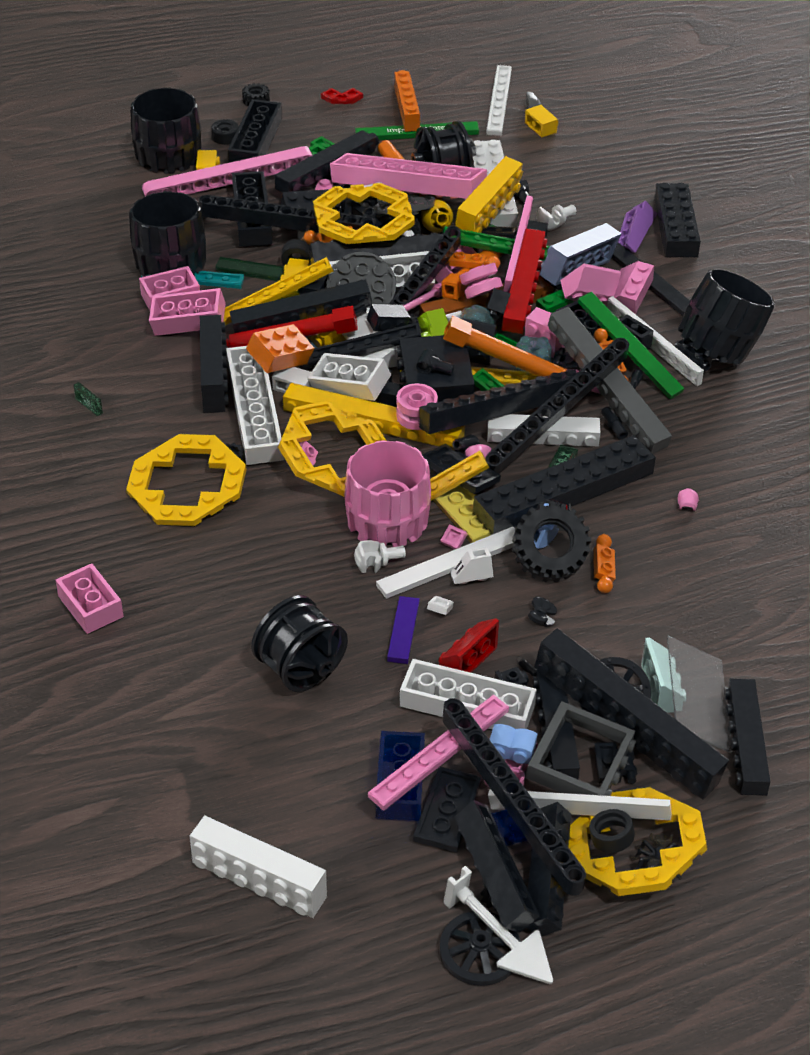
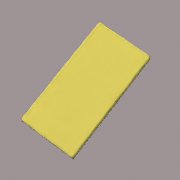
[433,485,491,543]

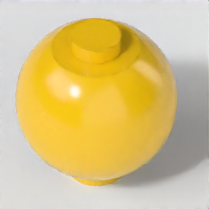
[420,200,453,233]

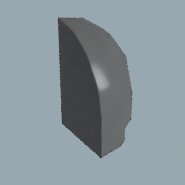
[526,92,541,109]

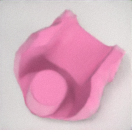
[677,488,699,511]

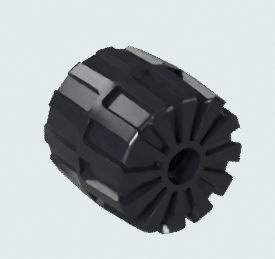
[130,87,201,174]
[129,191,206,277]
[678,269,775,364]

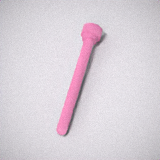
[403,283,442,311]

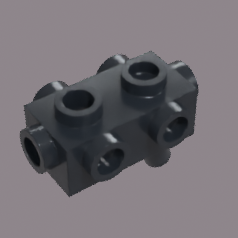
[674,339,718,372]

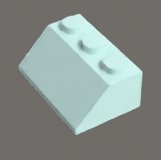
[641,638,686,713]

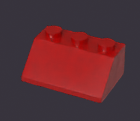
[439,618,499,673]

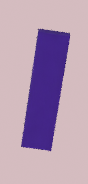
[387,596,420,664]

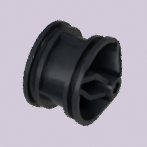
[411,120,476,167]
[251,595,348,692]

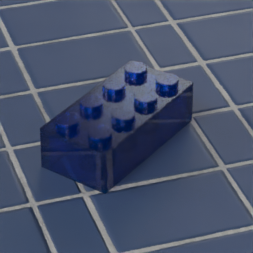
[375,731,425,821]

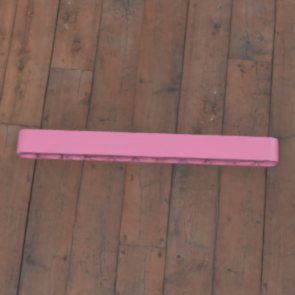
[142,146,312,197]

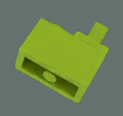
[417,308,448,337]

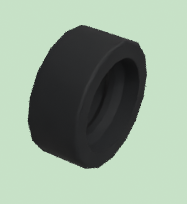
[589,809,635,853]

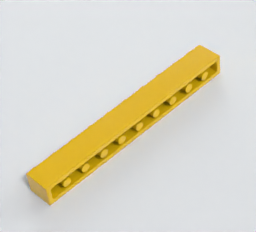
[283,383,465,448]

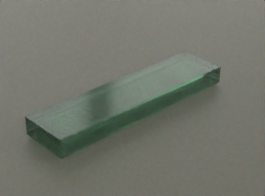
[215,257,284,281]

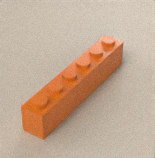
[394,70,420,131]

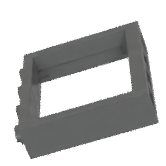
[526,701,636,796]

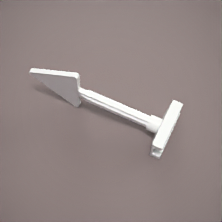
[443,866,553,984]

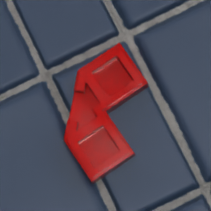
[321,88,363,104]

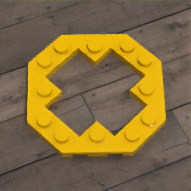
[313,183,415,244]
[278,401,387,496]
[126,434,247,526]
[569,787,707,896]

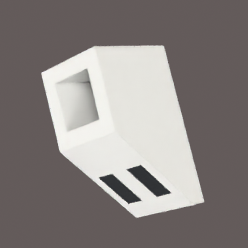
[450,547,494,584]

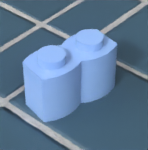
[489,724,537,764]

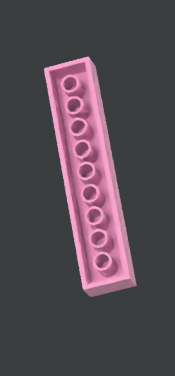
[330,153,487,200]

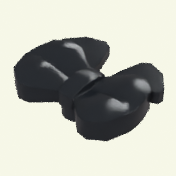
[528,596,557,627]

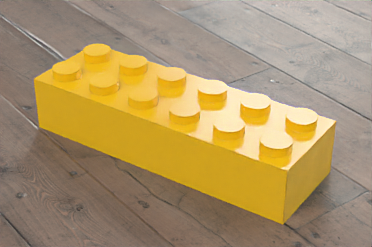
[455,156,523,233]

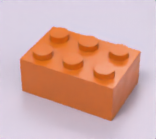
[246,324,314,373]

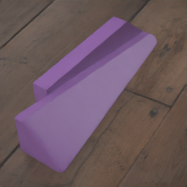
[618,201,657,253]

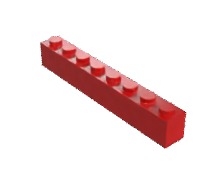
[502,228,548,334]

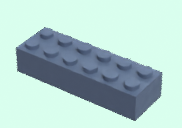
[539,223,622,286]

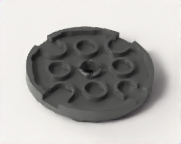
[370,194,435,217]
[327,252,396,308]

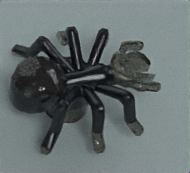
[630,833,682,880]

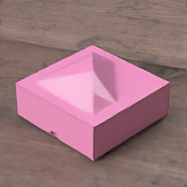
[440,524,468,549]

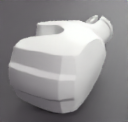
[536,205,576,231]
[354,540,406,573]

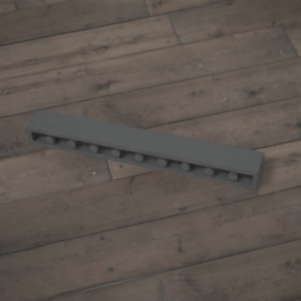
[548,307,672,454]

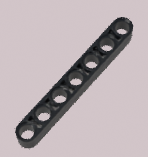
[388,226,461,312]

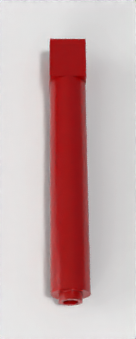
[226,305,358,348]

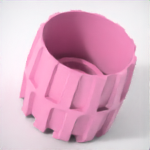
[344,440,431,547]

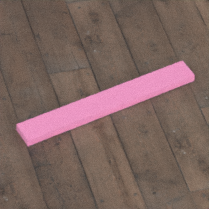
[504,196,533,293]
[368,695,509,811]

